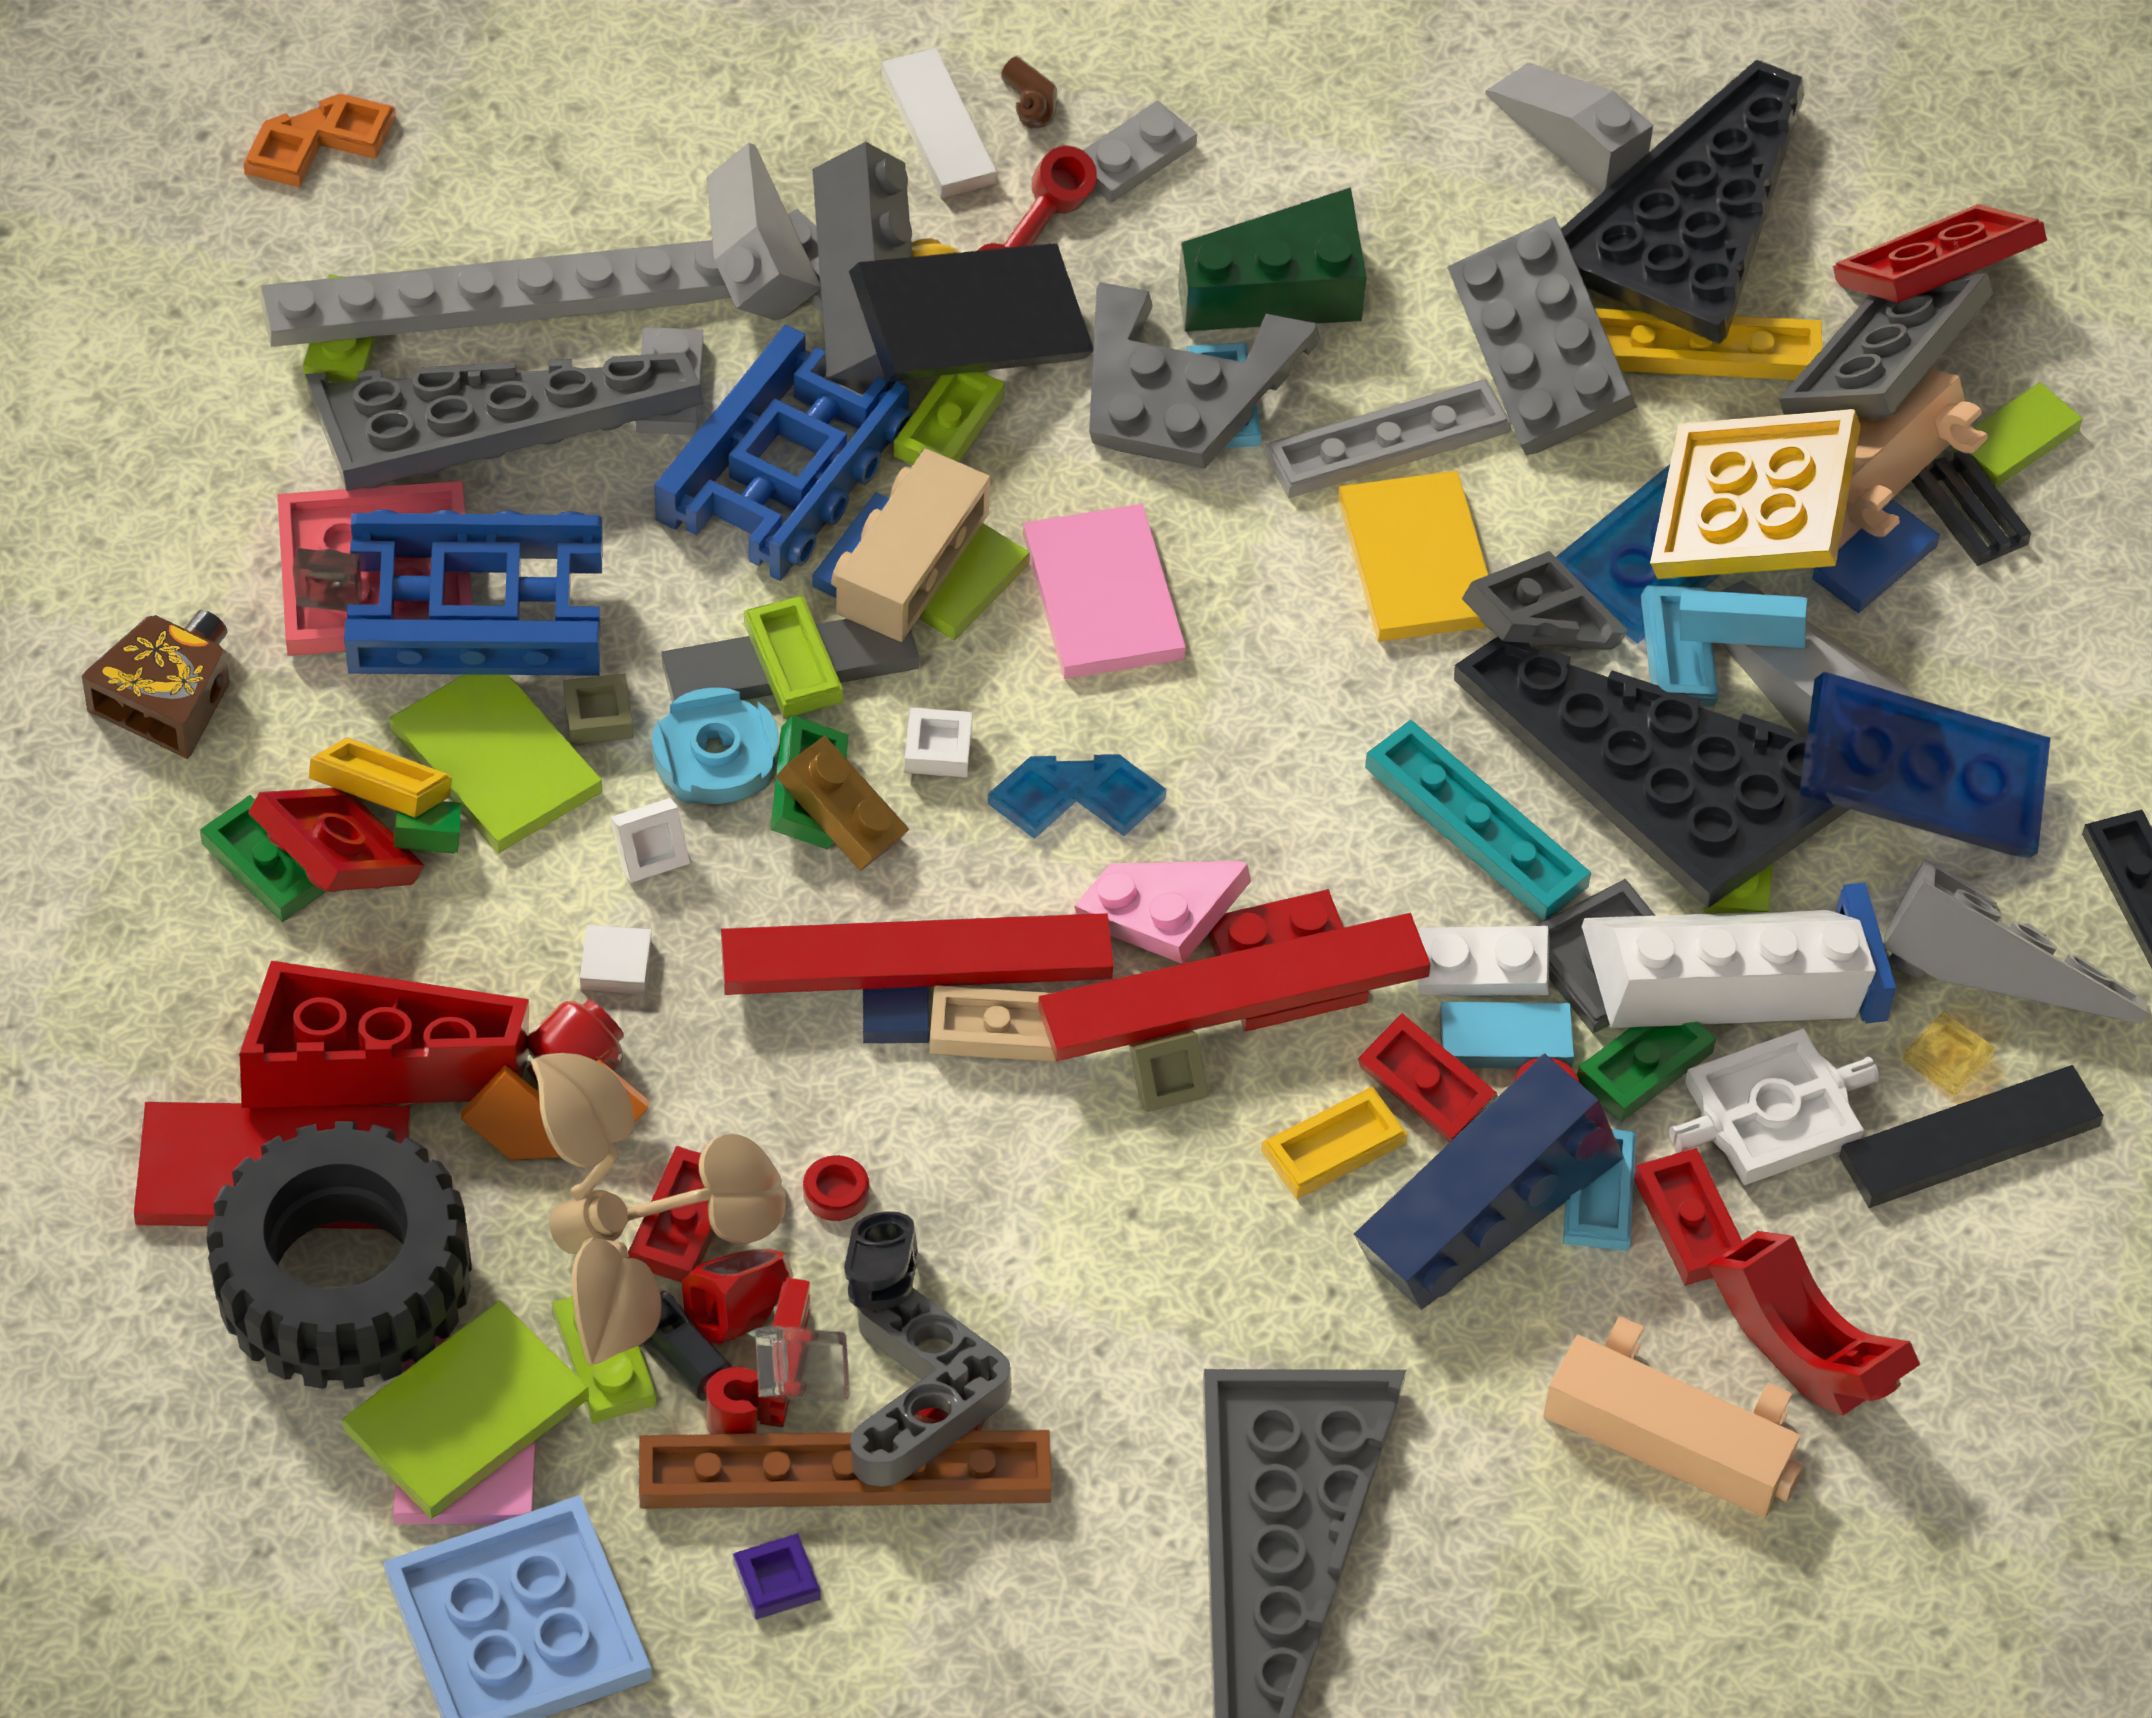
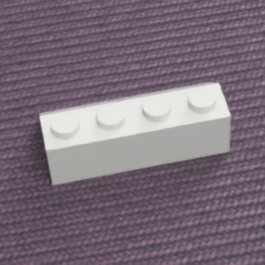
[1582,910,1876,1028]

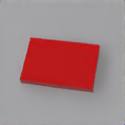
[1832,204,2047,303]

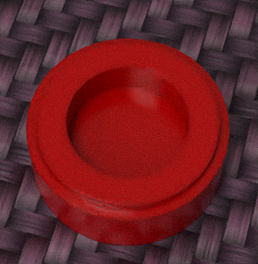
[803,1155,869,1221]

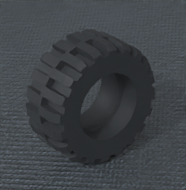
[206,1121,472,1389]

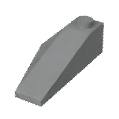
[1719,580,1939,763]
[1883,859,2148,1024]

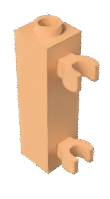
[1839,368,1988,549]
[1543,1316,1804,1518]

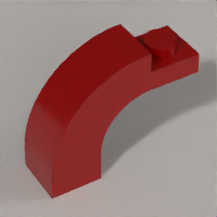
[1708,1231,1921,1416]

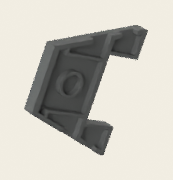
[1089,282,1320,469]

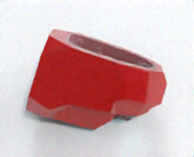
[681,1249,794,1344]

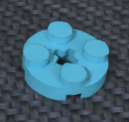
[652,687,779,804]

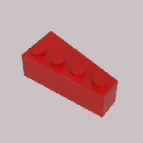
[239,960,529,1108]

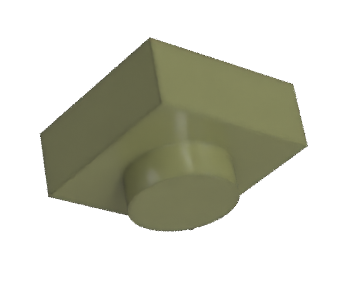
[563,673,633,745]
[1129,1029,1209,1112]

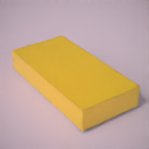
[309,737,452,818]
[1261,1087,1408,1200]

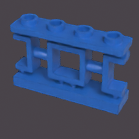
[654,324,913,581]
[344,509,603,676]

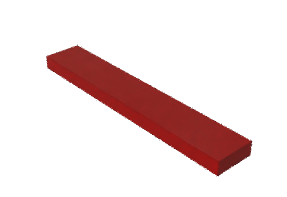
[1038,912,1431,1062]
[721,913,1114,995]

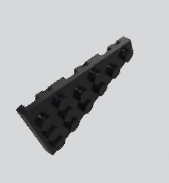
[1561,59,1804,344]
[1454,636,1891,908]

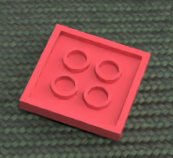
[277,481,472,656]

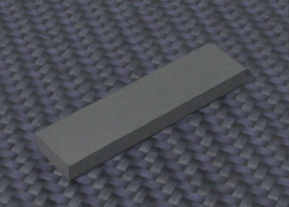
[661,619,919,703]

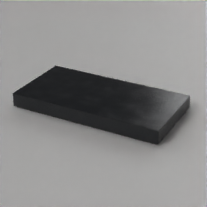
[849,243,1093,382]

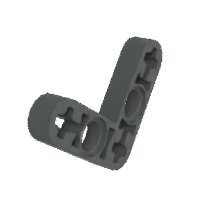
[850,1287,1012,1487]

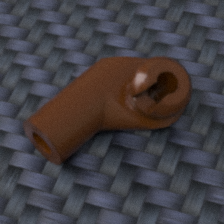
[1001,56,1058,128]

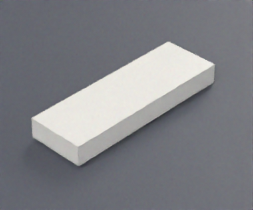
[881,48,997,199]

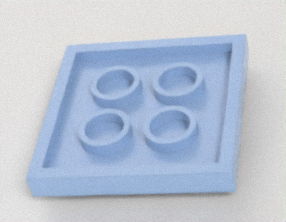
[383,1495,652,1718]

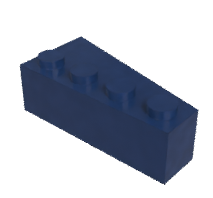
[1354,1053,1624,1310]

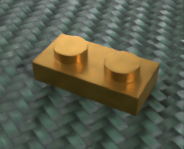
[776,736,910,871]

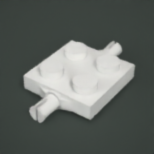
[1669,1028,1879,1186]

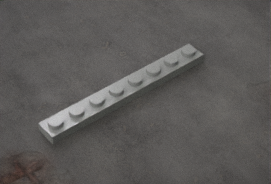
[261,240,731,347]

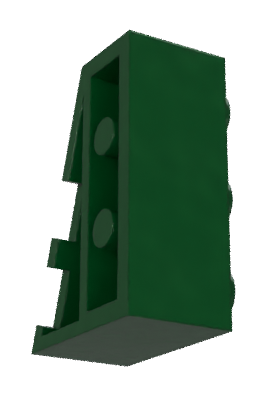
[1178,187,1367,332]

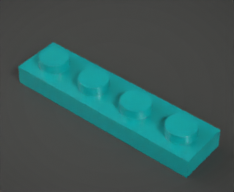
[1365,719,1591,921]

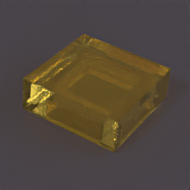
[1902,1011,1996,1097]

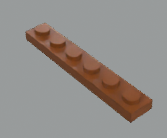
[639,1430,1052,1509]

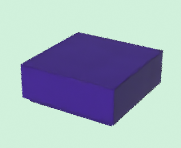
[733,1533,821,1620]

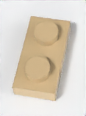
[930,985,1060,1062]

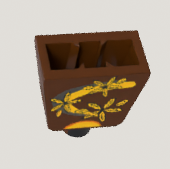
[81,610,230,759]

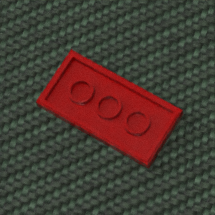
[133,1102,411,1229]

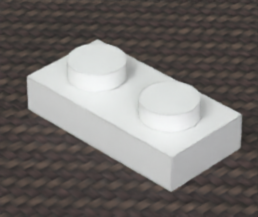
[1418,926,1550,996]

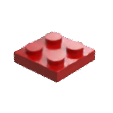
[248,788,424,892]
[1208,889,1369,1032]

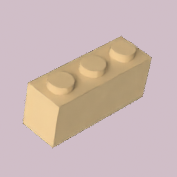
[831,448,990,642]

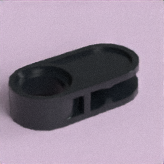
[844,1211,919,1311]

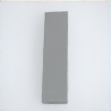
[1265,379,1511,498]

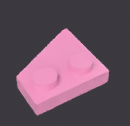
[1074,861,1251,964]

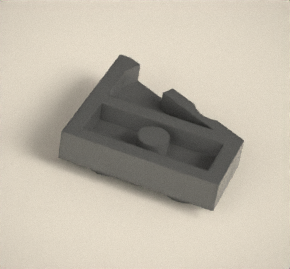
[1462,551,1628,650]

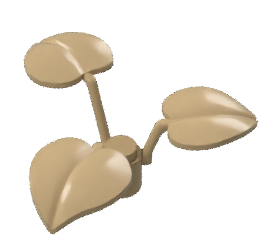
[531,1053,786,1365]

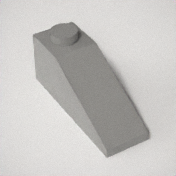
[1485,63,1654,194]
[707,143,821,321]

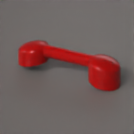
[977,145,1097,251]

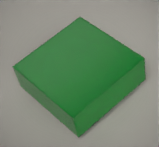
[394,801,461,854]

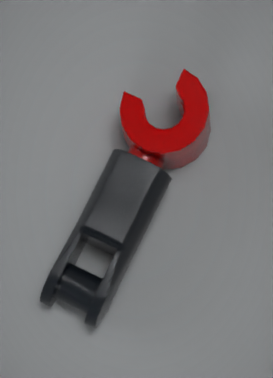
[642,1290,761,1434]

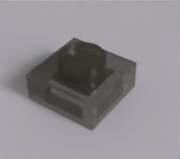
[292,548,363,611]

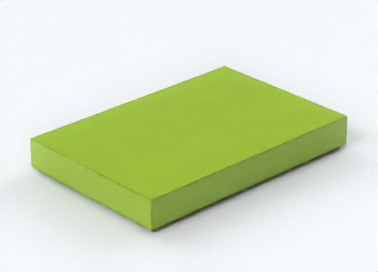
[389,674,603,854]
[342,1300,589,1520]

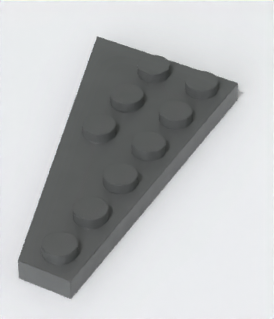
[305,352,703,491]
[1202,1369,1406,1718]

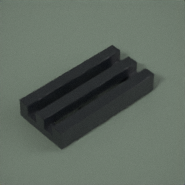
[1911,450,2031,567]

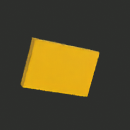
[1338,470,1488,642]

